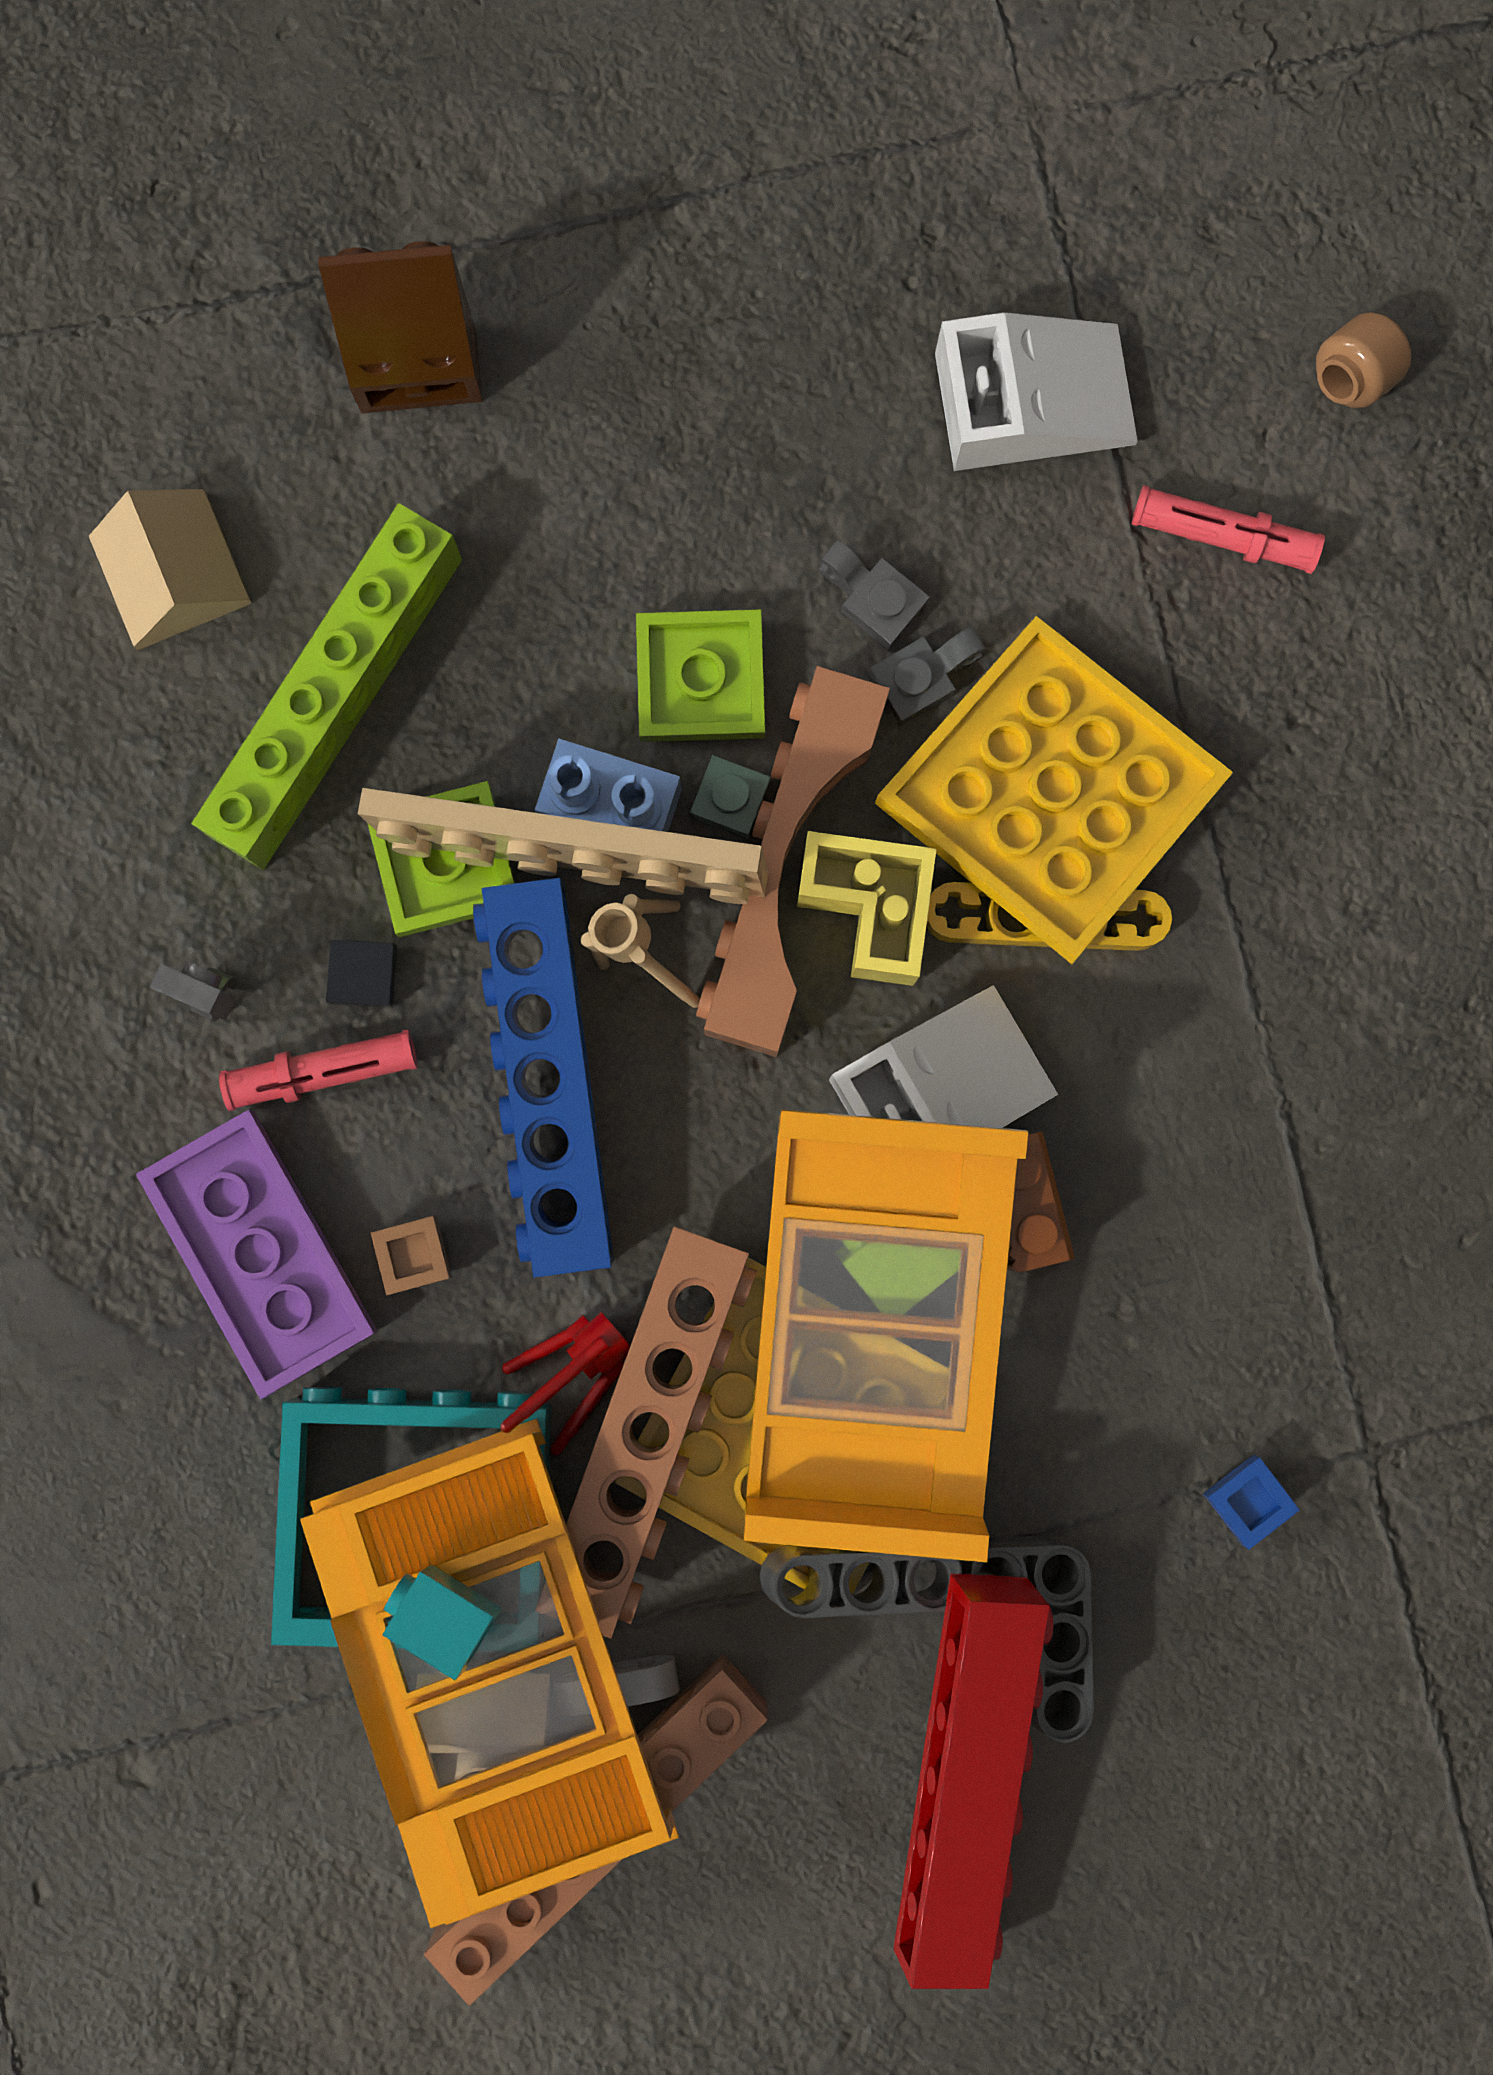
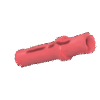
[1131,485,1325,574]
[219,1029,418,1111]

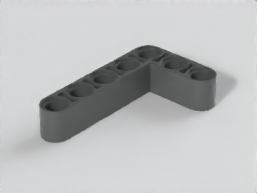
[760,1536,1094,1743]

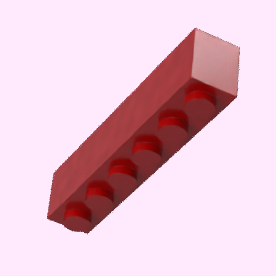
[893,1573,1053,1989]

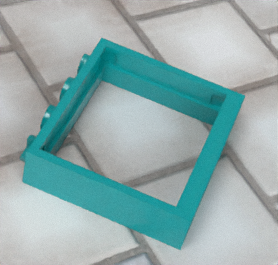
[271,1386,552,1652]

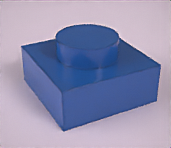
[1203,1455,1300,1550]

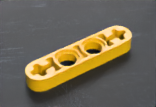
[926,882,1172,951]

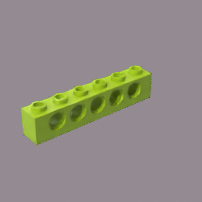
[191,503,463,870]

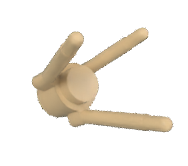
[581,894,700,1008]

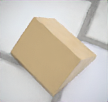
[89,489,252,651]

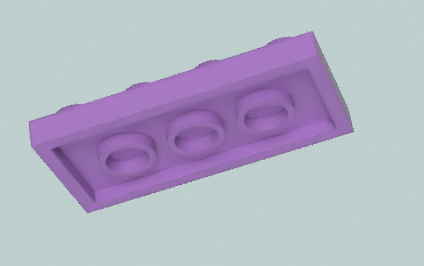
[136,1110,378,1399]

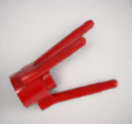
[500,1312,631,1456]

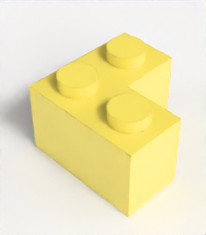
[797,831,936,986]

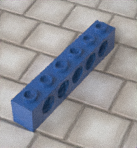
[473,878,614,1278]

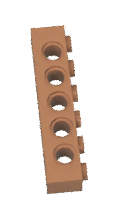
[535,1227,757,1639]
[424,1654,768,2006]

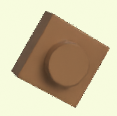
[371,1216,453,1295]

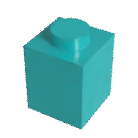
[382,1565,502,1680]

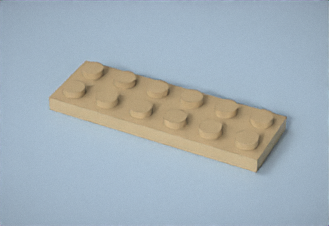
[358,788,769,904]

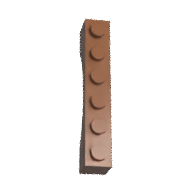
[696,666,890,1057]

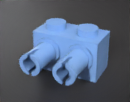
[535,738,682,832]

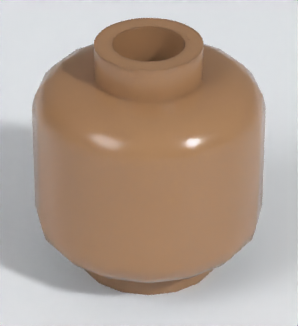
[1316,312,1412,409]

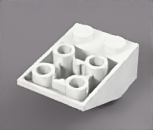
[935,313,1138,471]
[829,985,1058,1128]

